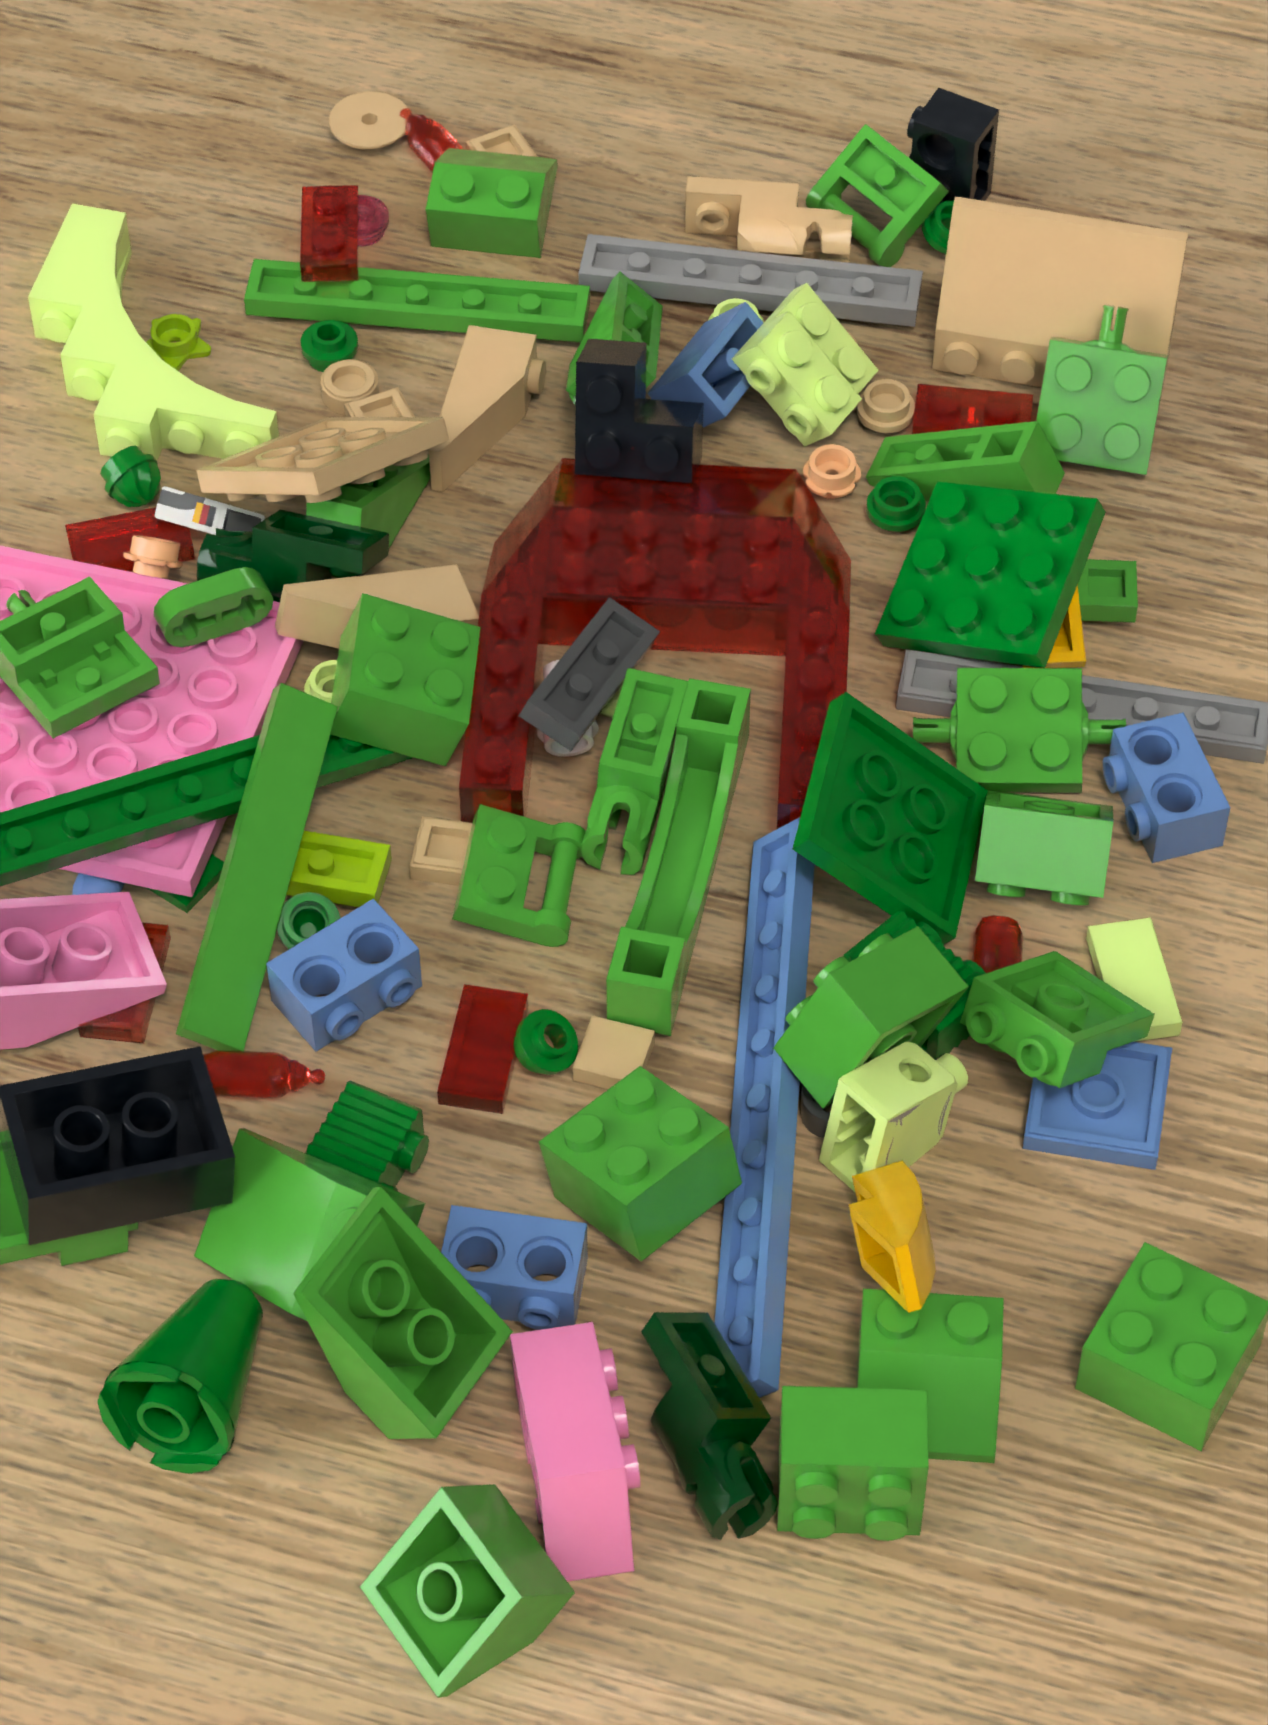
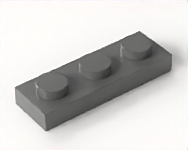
[519,597,660,751]

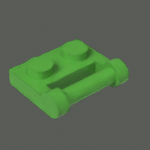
[806,124,949,267]
[452,804,586,947]

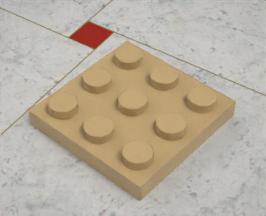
[196,417,449,503]

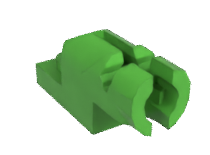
[581,668,688,875]

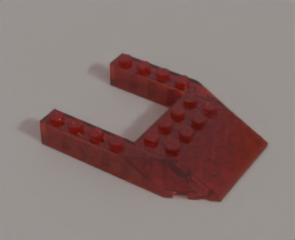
[459,458,851,829]

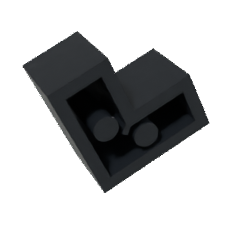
[575,339,704,483]

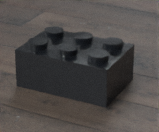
[0,1046,235,1245]

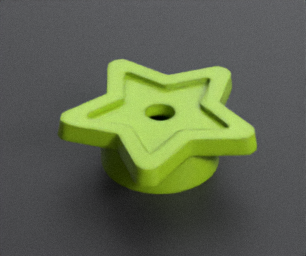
[146,314,212,371]

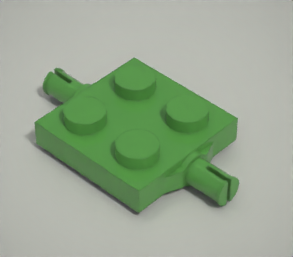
[913,668,1126,793]

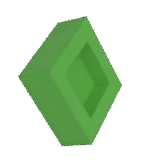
[1078,559,1138,623]

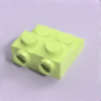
[732,283,879,447]

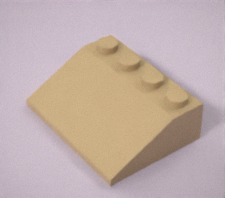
[932,196,1188,387]

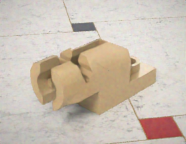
[685,176,853,263]

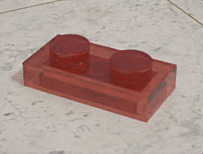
[300,185,359,282]
[912,384,1033,434]

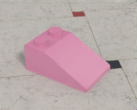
[0,892,167,1050]

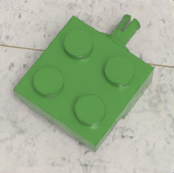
[1036,305,1169,475]
[0,576,160,739]

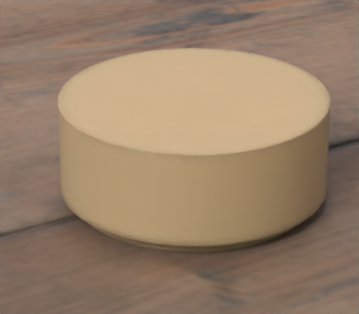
[320,359,379,415]

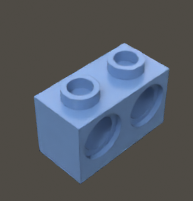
[1103,712,1230,863]
[266,898,422,1052]
[441,1205,588,1330]

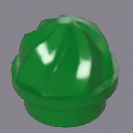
[100,446,161,507]
[277,892,341,950]

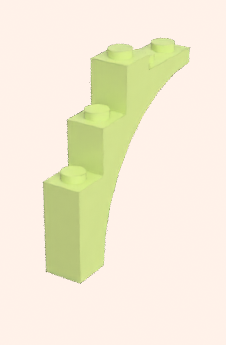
[28,203,279,461]

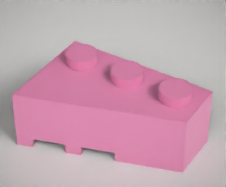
[510,1322,640,1582]

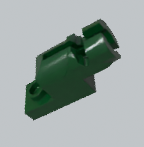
[197,509,389,602]
[641,1312,778,1540]

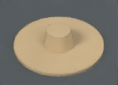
[329,91,410,149]

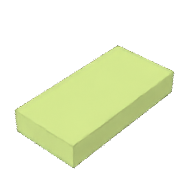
[1086,918,1183,1042]

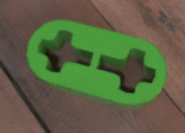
[153,567,273,647]

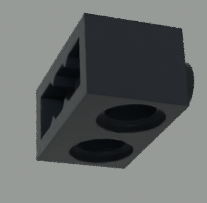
[907,88,999,205]

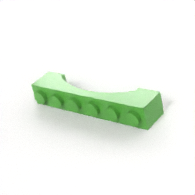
[606,678,751,1036]

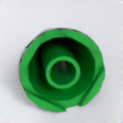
[97,1279,263,1474]

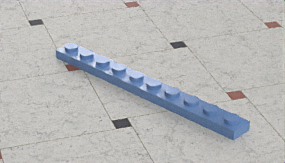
[714,817,815,1398]

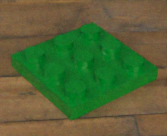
[875,481,1106,668]
[792,692,988,945]

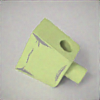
[818,1041,968,1192]

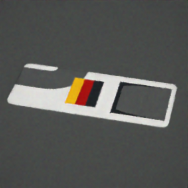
[154,486,265,535]

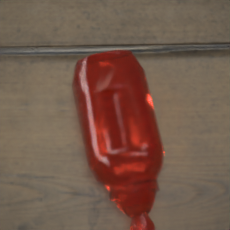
[399,108,465,173]
[972,915,1023,973]
[203,1050,326,1099]

